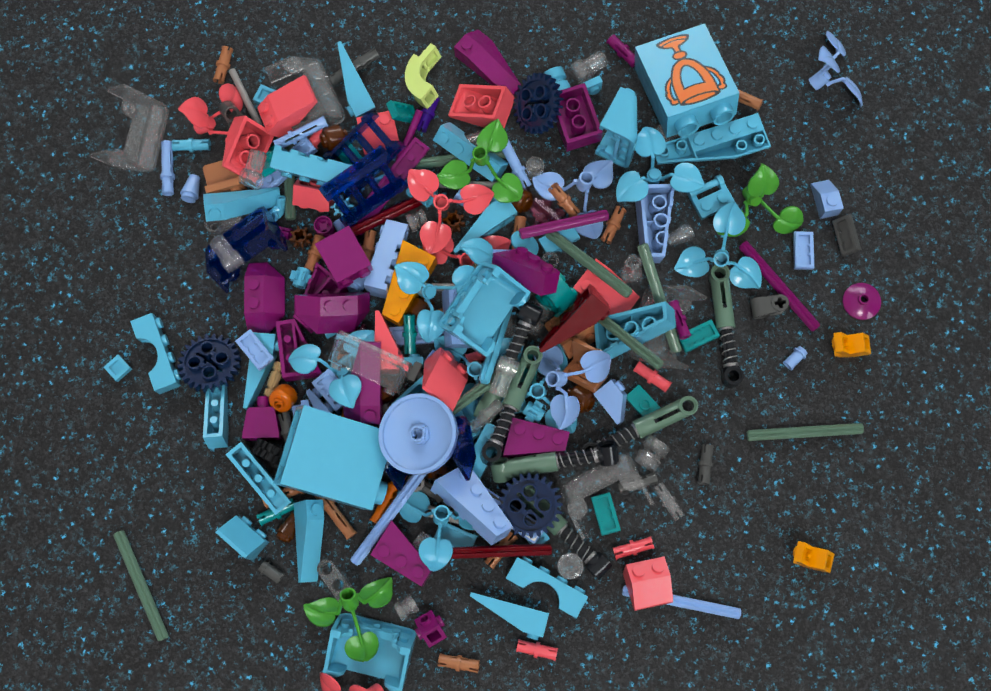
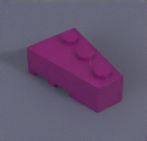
[492,247,560,296]
[503,418,570,458]

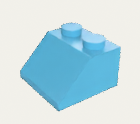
[215,515,269,560]

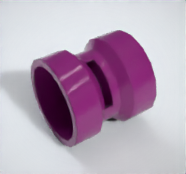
[314,216,335,238]

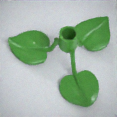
[437,119,523,203]
[716,164,804,237]
[303,577,393,662]

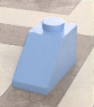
[810,180,844,219]
[593,379,627,425]

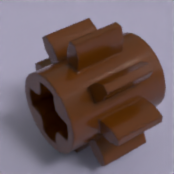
[442,210,466,235]
[289,226,313,250]

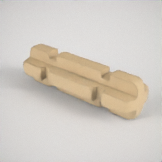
[264,361,282,397]

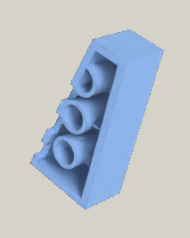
[635,184,675,264]
[364,219,410,299]
[431,462,513,546]

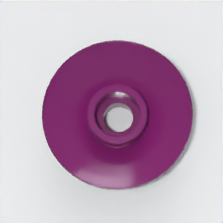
[842,283,881,320]

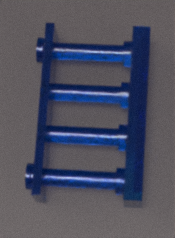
[322,112,406,197]
[318,145,408,227]

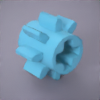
[330,195,354,218]
[289,267,312,290]
[522,400,546,423]

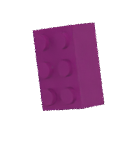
[556,83,603,152]

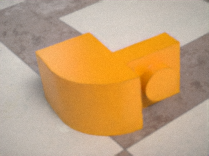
[832,332,871,357]
[793,541,835,573]

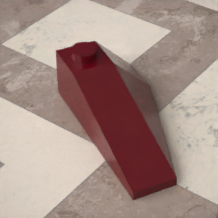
[539,284,610,353]

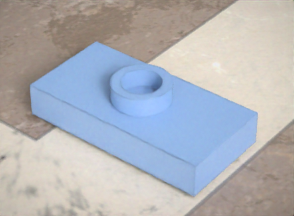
[793,231,814,270]
[235,329,275,371]

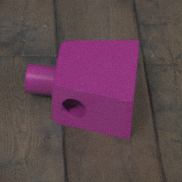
[242,396,283,441]

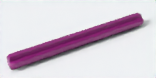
[739,241,820,332]

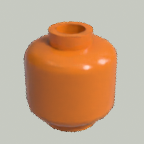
[269,384,298,412]

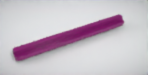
[519,209,609,239]

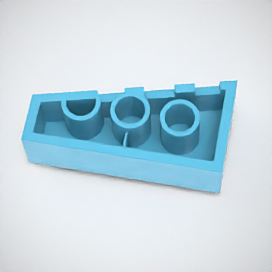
[270,145,357,192]
[594,301,676,359]

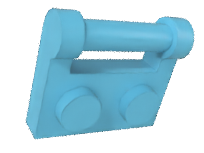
[687,174,735,220]

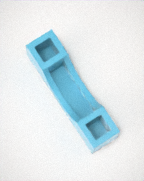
[433,122,509,182]
[130,313,182,394]
[506,556,588,618]

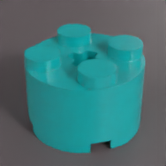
[535,273,578,317]

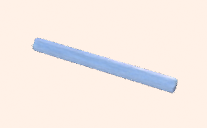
[350,474,427,566]
[622,585,741,619]

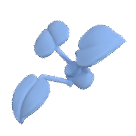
[809,30,863,107]
[532,160,613,239]
[533,346,611,430]

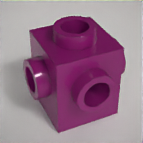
[414,610,447,648]

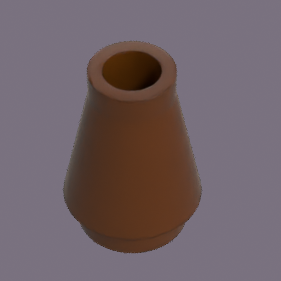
[275,512,295,544]

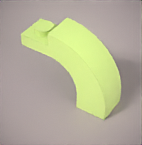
[405,43,442,109]

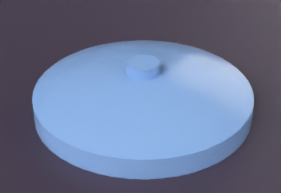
[378,393,458,475]

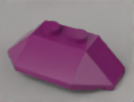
[244,262,285,334]
[294,292,370,334]

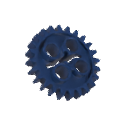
[513,73,564,134]
[177,333,242,393]
[498,473,563,538]

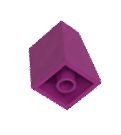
[315,226,373,288]

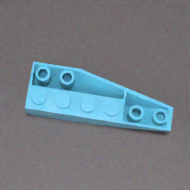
[655,113,771,165]

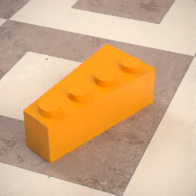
[382,240,438,326]

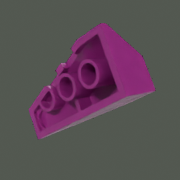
[454,29,521,96]
[343,342,383,424]

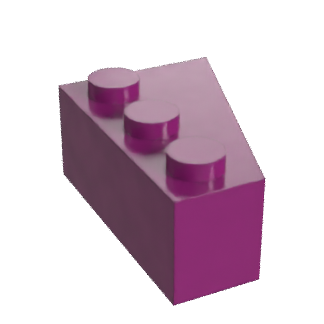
[293,262,349,334]
[276,319,322,382]
[370,520,433,587]

